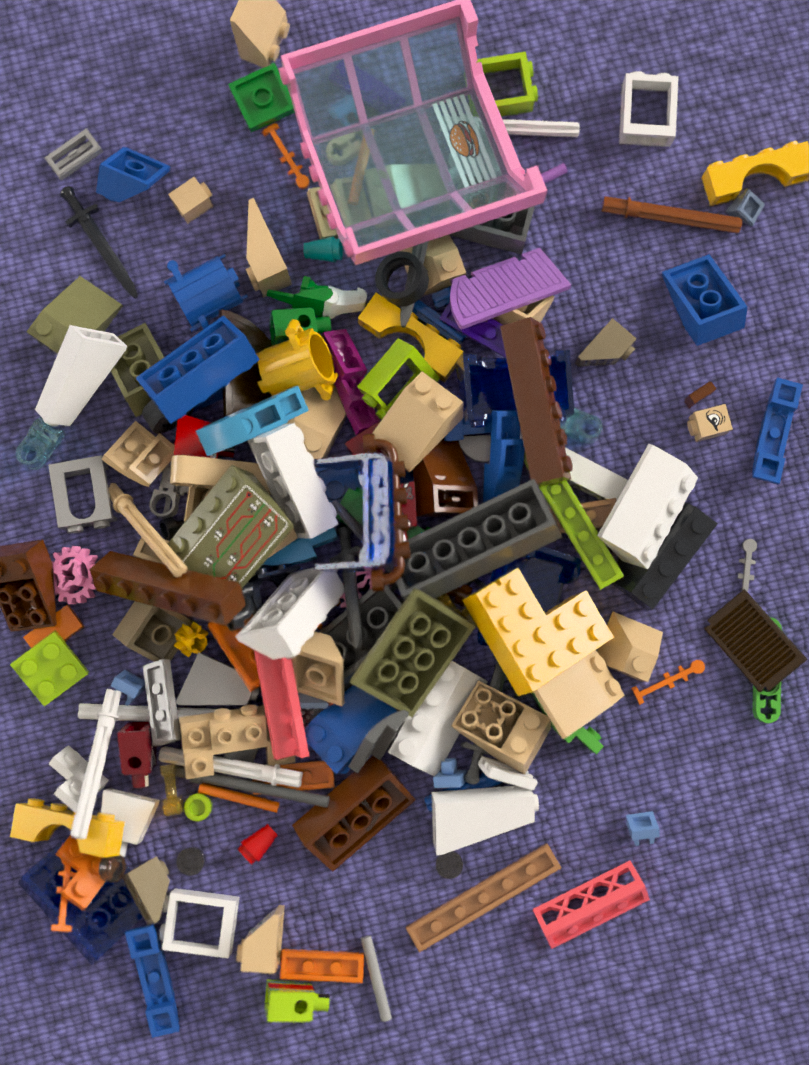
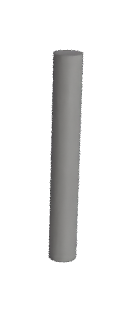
[360,935,392,1022]

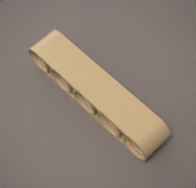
[170,455,271,495]

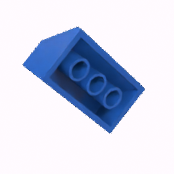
[136,316,260,424]

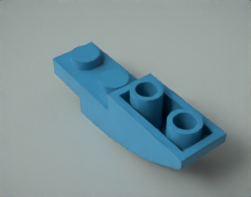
[196,386,309,456]
[261,527,339,568]

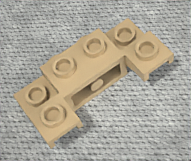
[179,704,295,779]

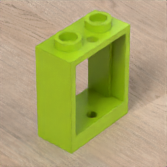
[463,51,538,119]
[357,338,440,420]

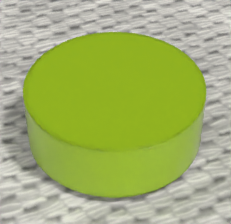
[184,793,212,821]

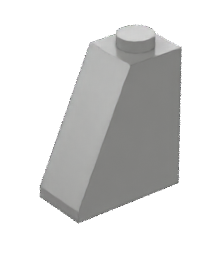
[176,653,261,705]

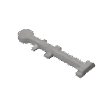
[737,539,757,592]

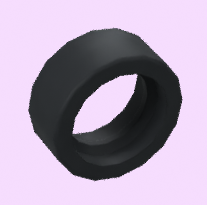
[375,251,429,306]

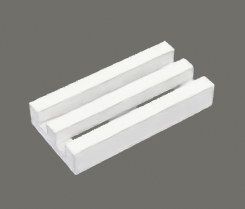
[478,756,538,790]

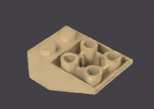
[451,680,551,775]

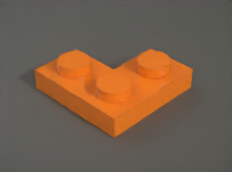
[55,834,118,911]

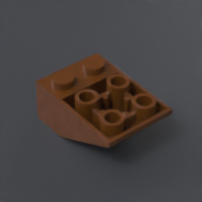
[413,438,478,518]
[0,539,57,632]

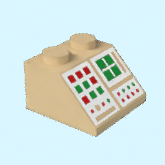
[237,905,285,974]

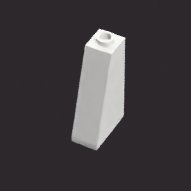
[35,325,127,427]
[431,786,539,855]

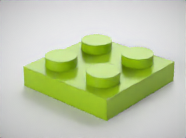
[10,630,89,707]

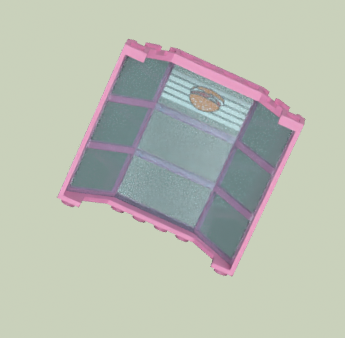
[278,0,547,265]

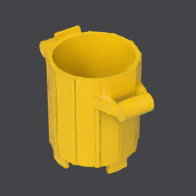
[257,319,338,400]

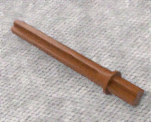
[601,196,742,233]

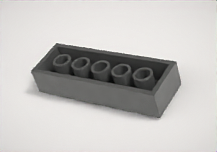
[384,479,562,600]

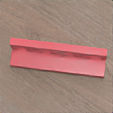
[254,650,309,760]
[532,861,650,949]

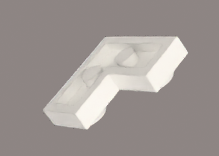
[49,745,109,812]

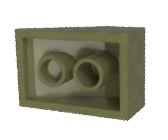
[27,276,123,355]
[111,323,164,417]

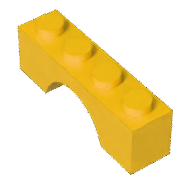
[701,141,809,206]
[358,293,463,383]
[10,798,125,858]

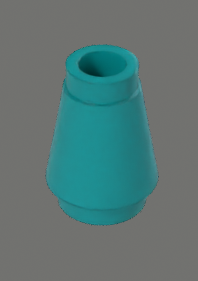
[303,236,343,263]

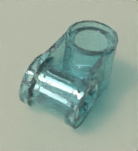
[559,403,603,444]
[16,417,65,470]

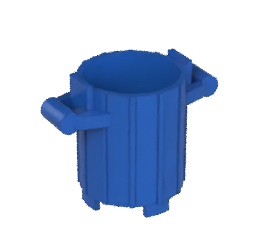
[164,254,248,332]

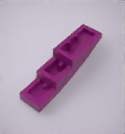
[322,329,380,435]

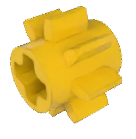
[174,622,209,657]

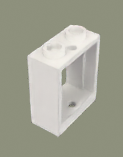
[619,71,678,147]
[159,888,240,958]

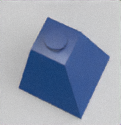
[96,147,171,202]

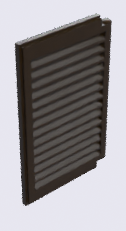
[704,589,808,692]

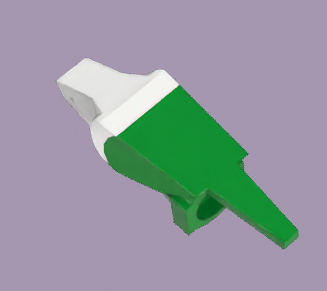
[266,276,367,320]

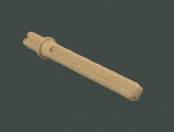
[109,483,187,577]

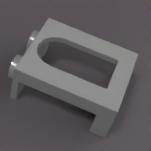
[48,455,117,534]

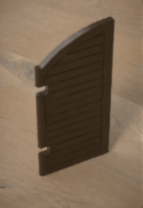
[219,309,272,417]

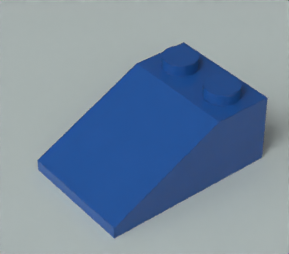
[662,254,748,346]
[304,685,399,774]

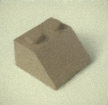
[112,601,194,662]

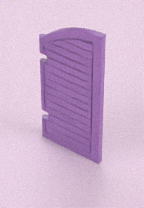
[450,248,571,330]

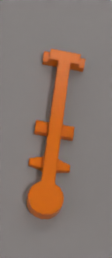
[262,123,309,189]
[631,660,705,705]
[51,859,76,932]

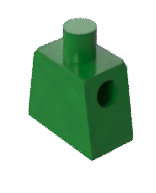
[269,308,331,346]

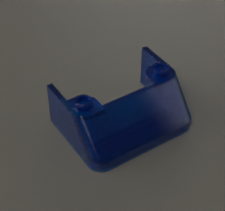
[314,453,394,573]

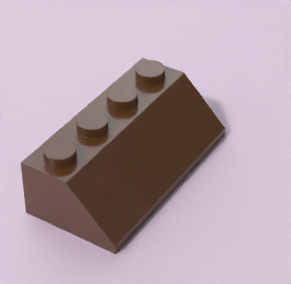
[292,756,416,872]

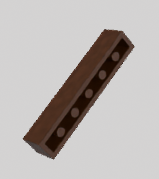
[500,317,573,487]
[89,551,246,625]

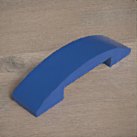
[752,377,803,485]
[125,924,180,1038]

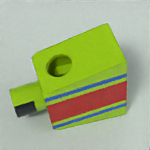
[264,979,329,1022]

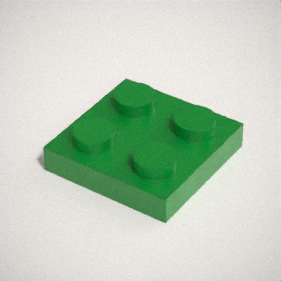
[228,63,295,133]

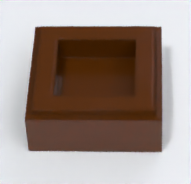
[684,382,717,409]

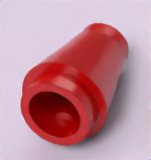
[237,824,278,865]

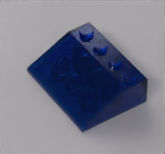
[18,835,143,965]

